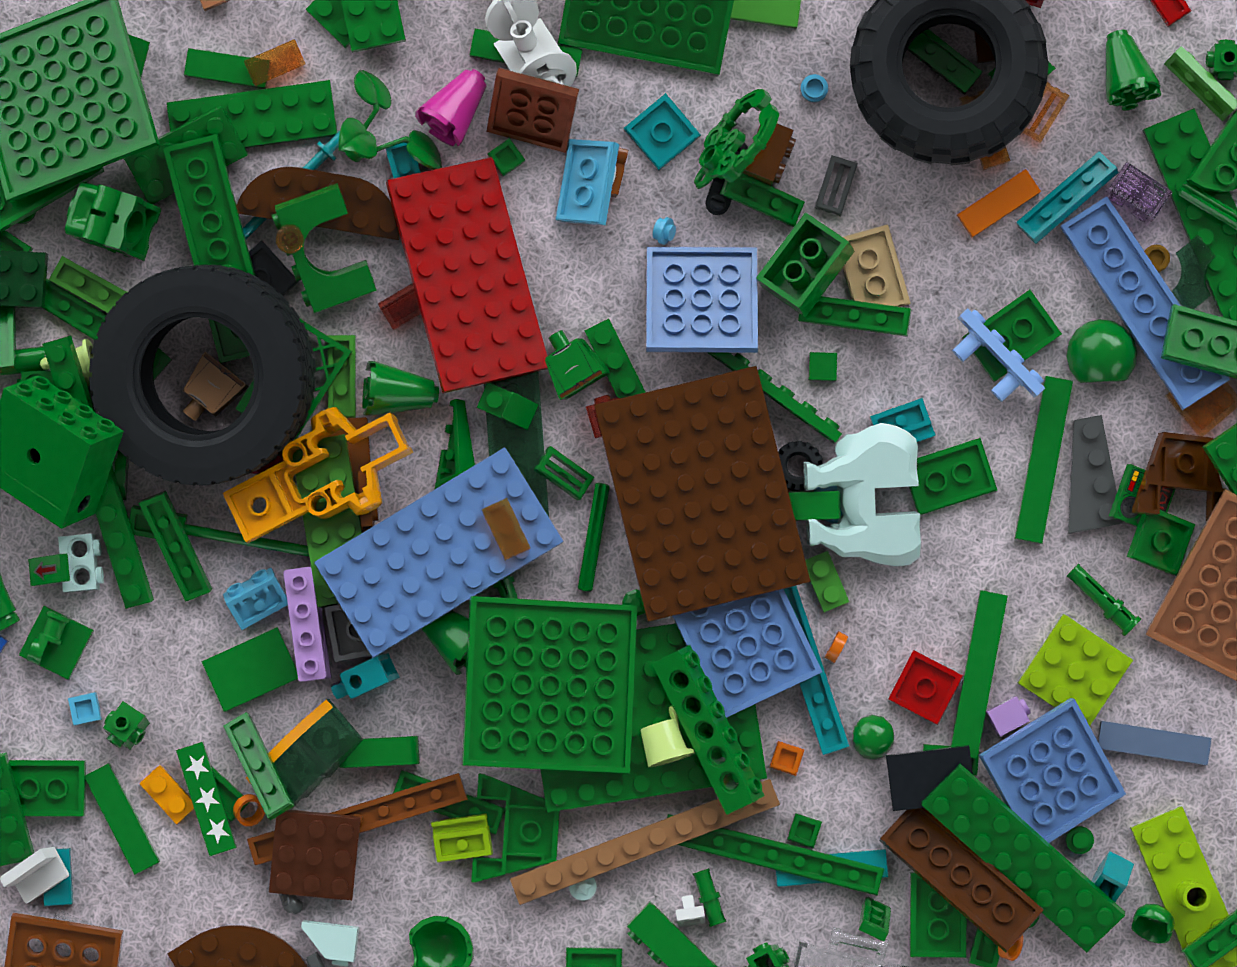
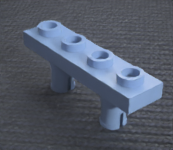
[952,308,1045,402]

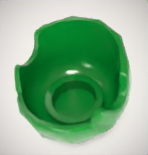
[853,715,895,760]
[1131,904,1175,944]

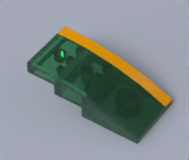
[246,699,363,810]

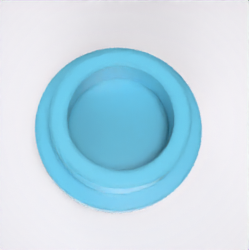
[801,74,828,102]
[653,217,676,245]

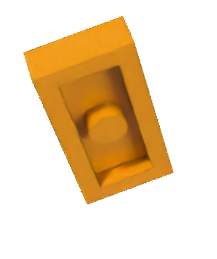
[139,765,194,825]

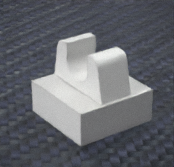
[676,895,706,928]

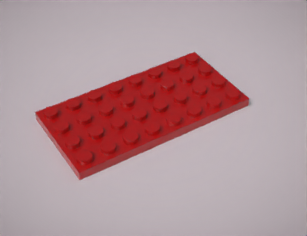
[386,157,548,394]

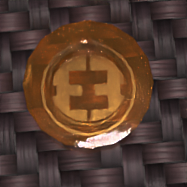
[276,225,304,253]

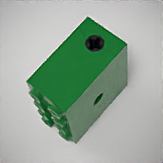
[0,375,124,529]

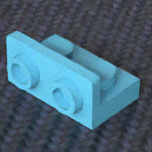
[223,568,288,630]

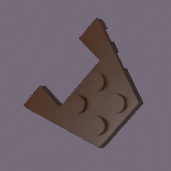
[1132,432,1225,521]

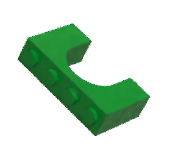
[272,183,377,313]

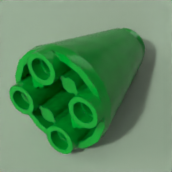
[1105,30,1161,111]

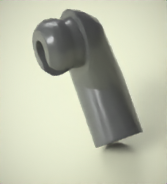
[279,894,303,914]

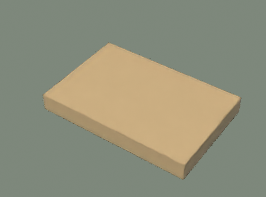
[843,224,911,307]

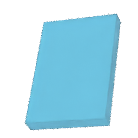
[556,139,619,226]

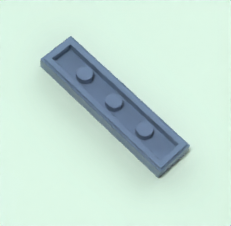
[1098,721,1212,765]

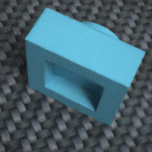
[68,692,102,725]

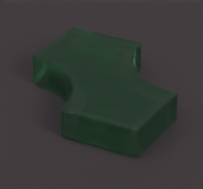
[1172,235,1216,310]

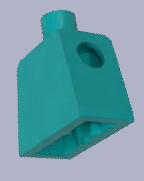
[331,653,400,700]

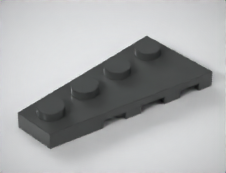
[1068,415,1123,534]

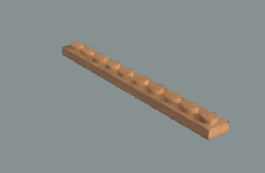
[510,779,780,905]

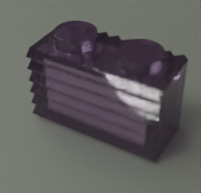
[1105,162,1173,222]

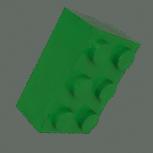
[756,212,855,317]

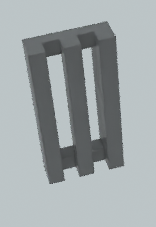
[815,155,858,216]

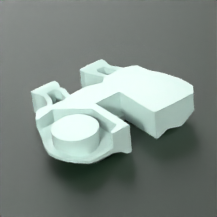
[803,423,921,566]

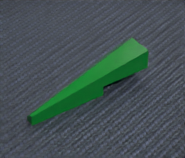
[434,399,475,490]

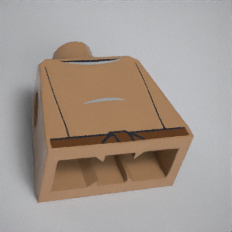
[183,352,249,422]

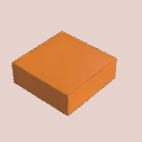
[770,741,804,776]

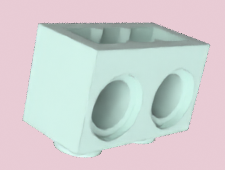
[58,534,104,593]

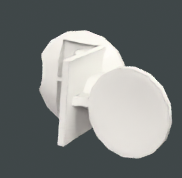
[485,0,577,87]

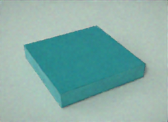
[624,93,701,171]

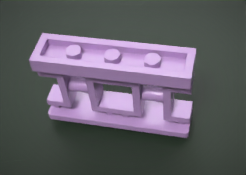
[283,567,332,682]

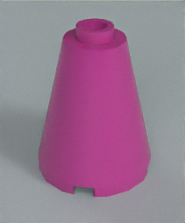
[415,69,487,147]

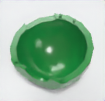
[1066,319,1137,383]
[409,916,474,967]

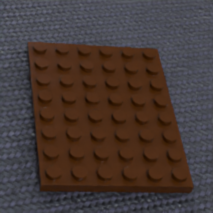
[594,366,811,622]

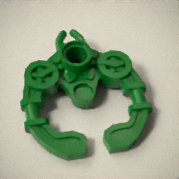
[694,89,779,189]

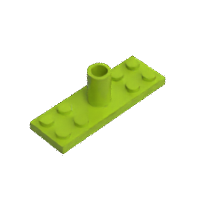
[1130,806,1237,967]

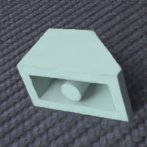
[301,920,359,966]

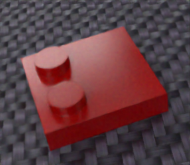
[888,650,963,725]

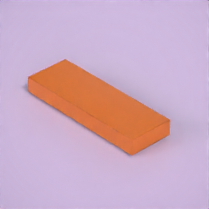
[957,169,1041,238]

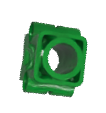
[65,182,162,261]

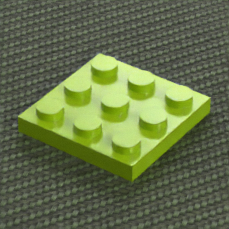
[1017,614,1133,726]

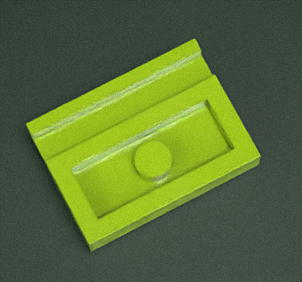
[431,814,493,862]

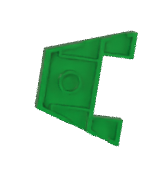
[471,773,560,882]

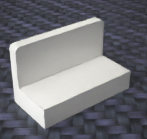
[0,847,69,904]

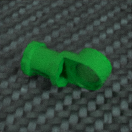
[27,611,71,665]

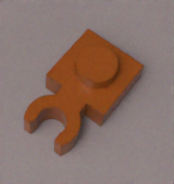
[611,148,629,198]

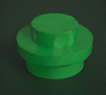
[1066,826,1094,854]

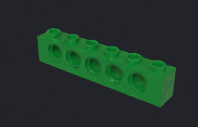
[652,645,765,815]

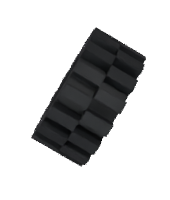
[778,440,823,491]

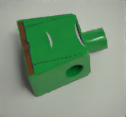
[545,330,611,400]

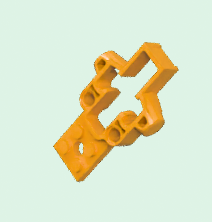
[222,407,414,543]

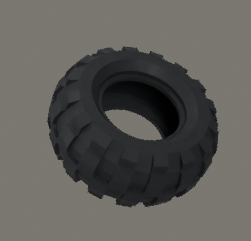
[850,0,1049,166]

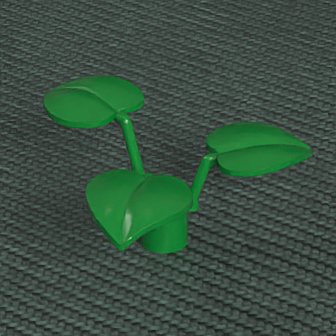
[339,70,442,170]

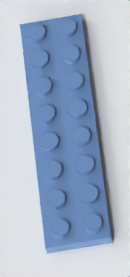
[1060,196,1230,411]

